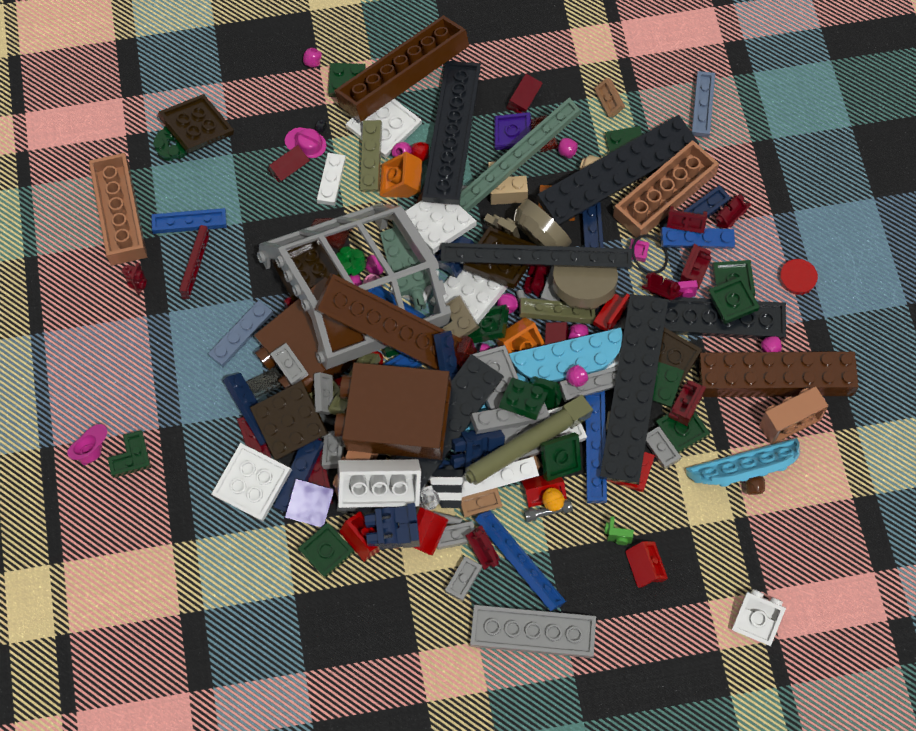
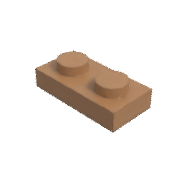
[594,78,625,118]
[461,488,503,518]

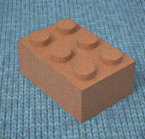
[759,387,828,445]

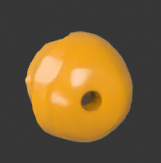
[542,488,565,511]

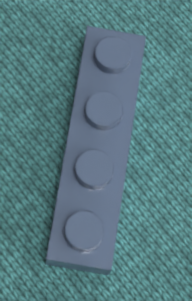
[692,71,715,138]
[208,300,273,367]

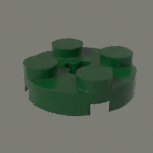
[153,126,188,161]
[527,376,562,410]

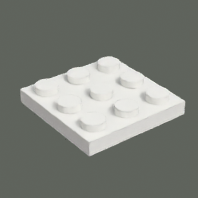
[346,99,422,159]
[405,201,477,254]
[430,269,508,324]
[211,443,292,522]

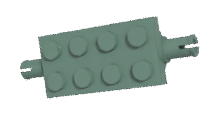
[380,220,431,311]

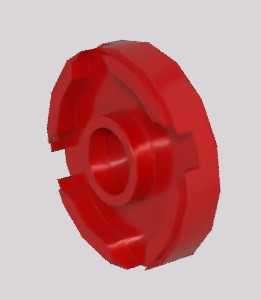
[779,259,818,295]

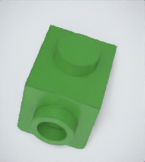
[604,516,634,545]

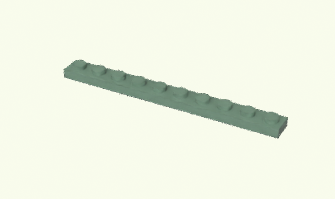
[459,97,582,213]

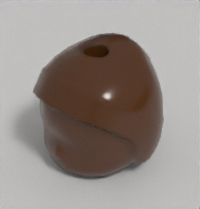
[745,476,765,495]

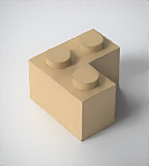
[488,162,528,205]

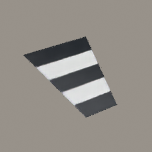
[430,469,463,508]

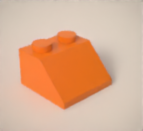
[380,152,422,198]
[495,318,545,373]

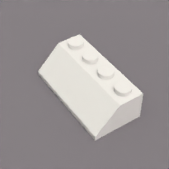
[338,459,421,508]

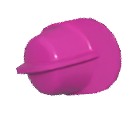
[285,127,326,158]
[67,424,107,466]

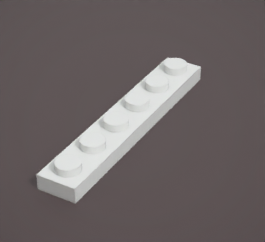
[420,456,539,508]

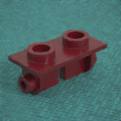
[715,194,751,229]
[122,262,147,296]
[523,266,550,298]
[642,272,683,300]
[465,525,500,570]

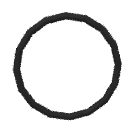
[632,234,668,274]

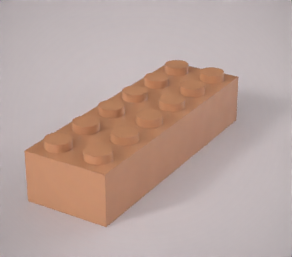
[613,140,719,240]
[89,153,148,266]

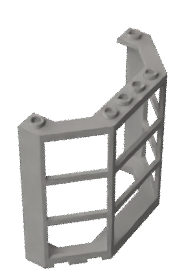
[257,203,451,370]

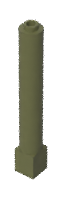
[464,395,593,485]

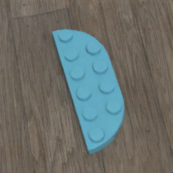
[509,328,622,382]
[686,438,800,487]

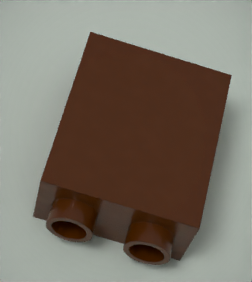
[254,277,364,394]
[334,363,452,460]

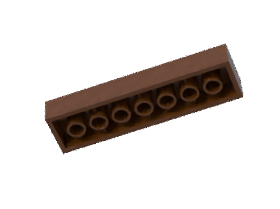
[334,15,469,122]
[697,352,859,397]

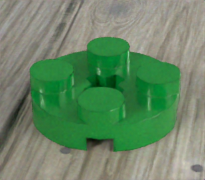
[336,246,366,276]

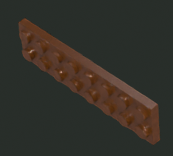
[315,274,463,370]

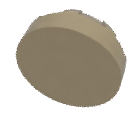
[513,199,572,247]
[553,267,618,310]

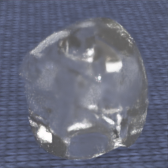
[419,489,440,510]

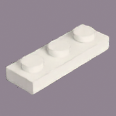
[317,153,346,206]

